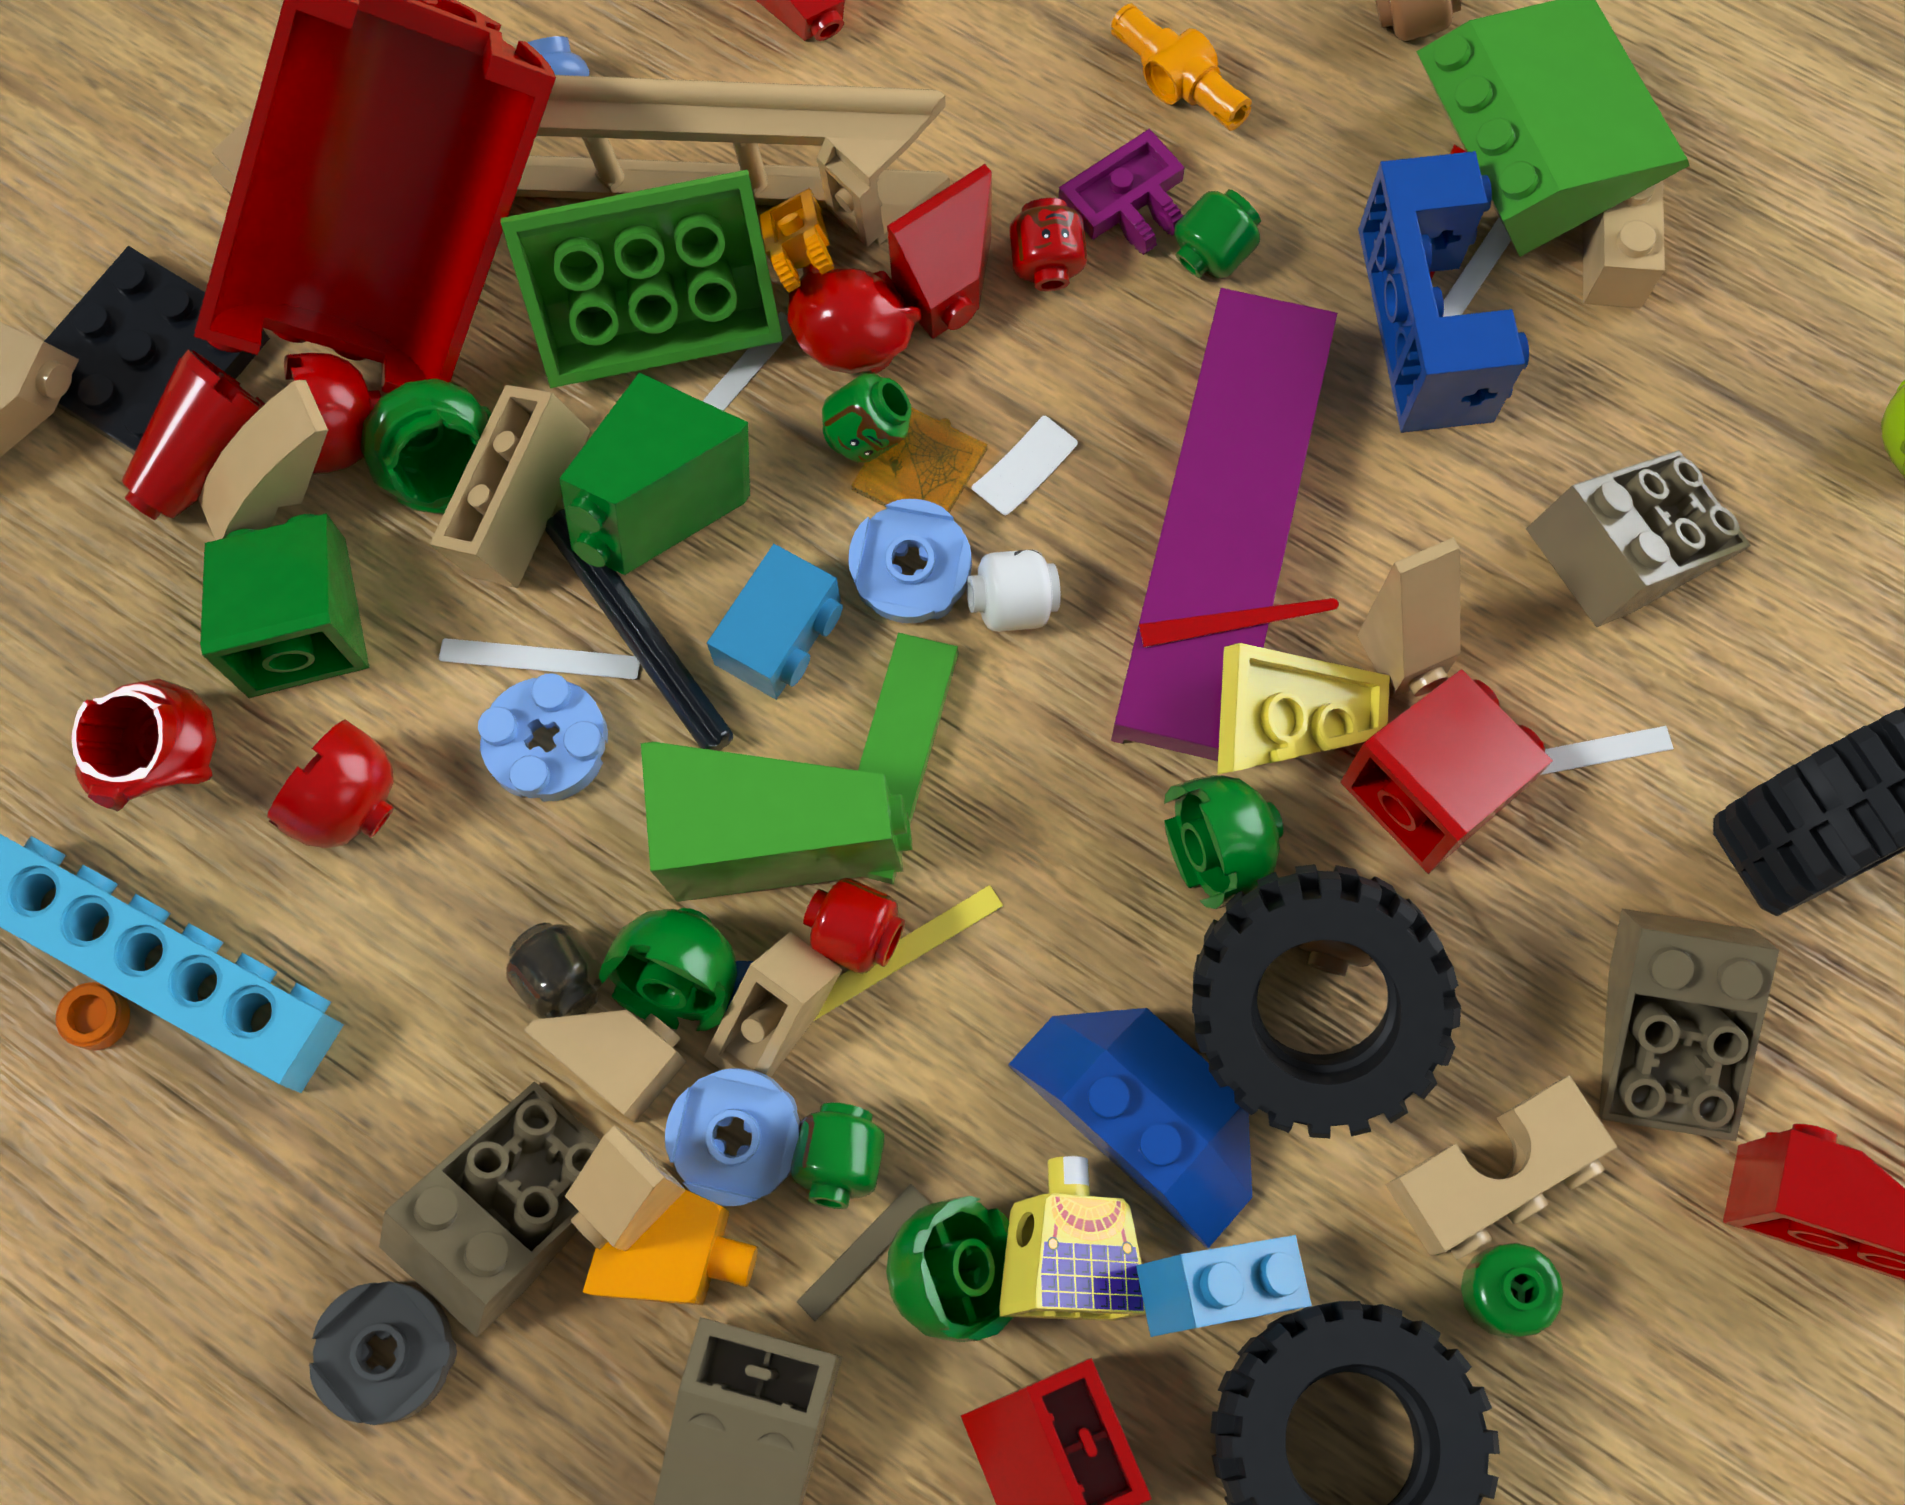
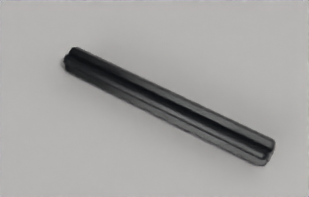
[545,509,734,751]

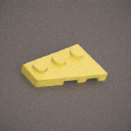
[1217,643,1390,774]

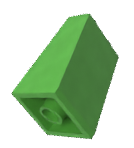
[641,742,913,902]

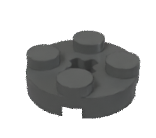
[309,1281,457,1425]

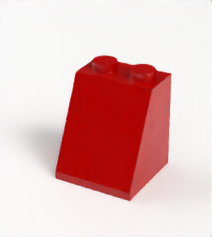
[1340,669,1553,874]

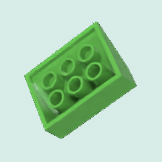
[1416,0,1690,257]
[501,169,783,388]

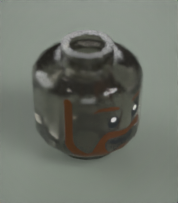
[506,922,603,1019]

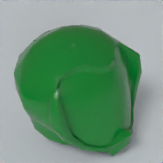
[360,378,492,514]

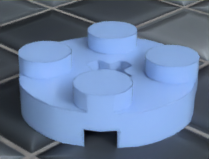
[849,499,972,623]
[478,673,608,802]
[665,1068,801,1206]

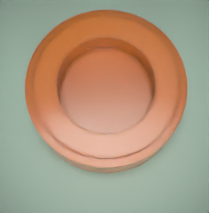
[56,982,130,1051]

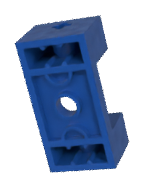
[1358,151,1529,433]

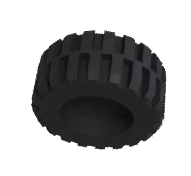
[1713,707,1905,916]
[1192,864,1461,1139]
[1210,1301,1500,1505]

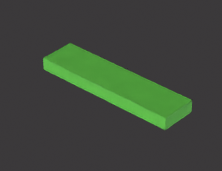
[858,633,959,884]

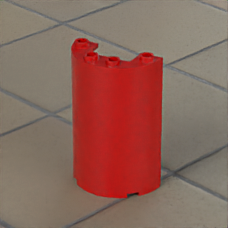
[193,0,556,393]

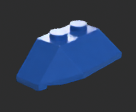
[1008,1008,1253,1249]

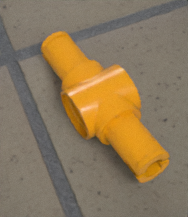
[1111,3,1252,131]

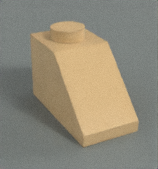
[704,932,842,1077]
[523,1010,687,1123]
[565,1125,686,1251]

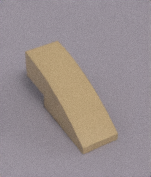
[198,380,328,540]

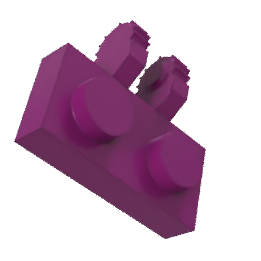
[1058,128,1185,255]

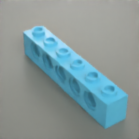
[0,834,344,1093]

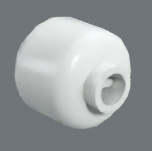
[967,550,1061,632]

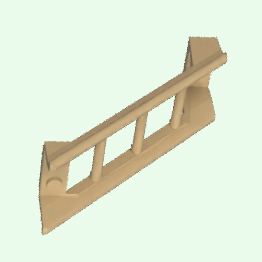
[208,75,950,247]

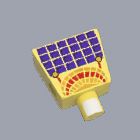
[999,1156,1146,1321]

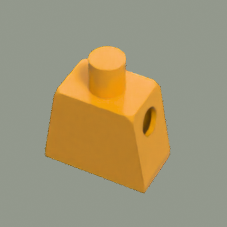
[583,1189,758,1305]

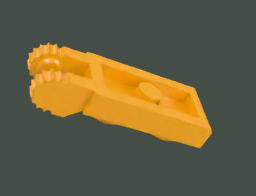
[759,188,834,293]

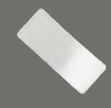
[971,416,1078,515]

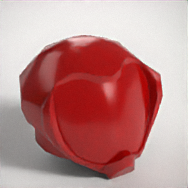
[787,263,922,374]
[71,679,217,811]

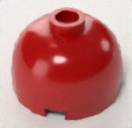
[284,353,381,475]
[267,719,394,849]

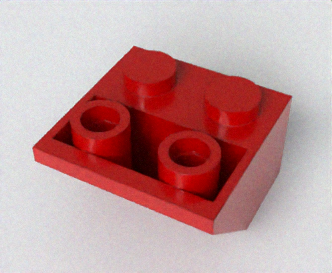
[961,1358,1152,1505]

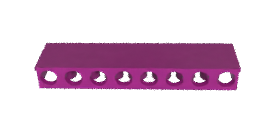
[1111,288,1338,761]

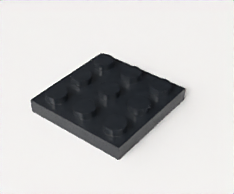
[44,246,270,455]

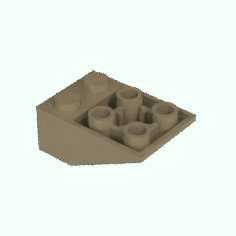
[1526,450,1751,627]
[1599,909,1779,1141]
[379,1082,601,1338]
[654,1317,842,1505]

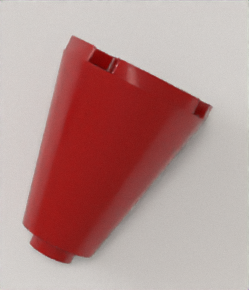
[122,349,266,520]

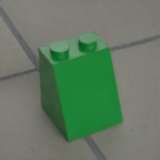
[559,372,750,575]
[200,513,369,698]

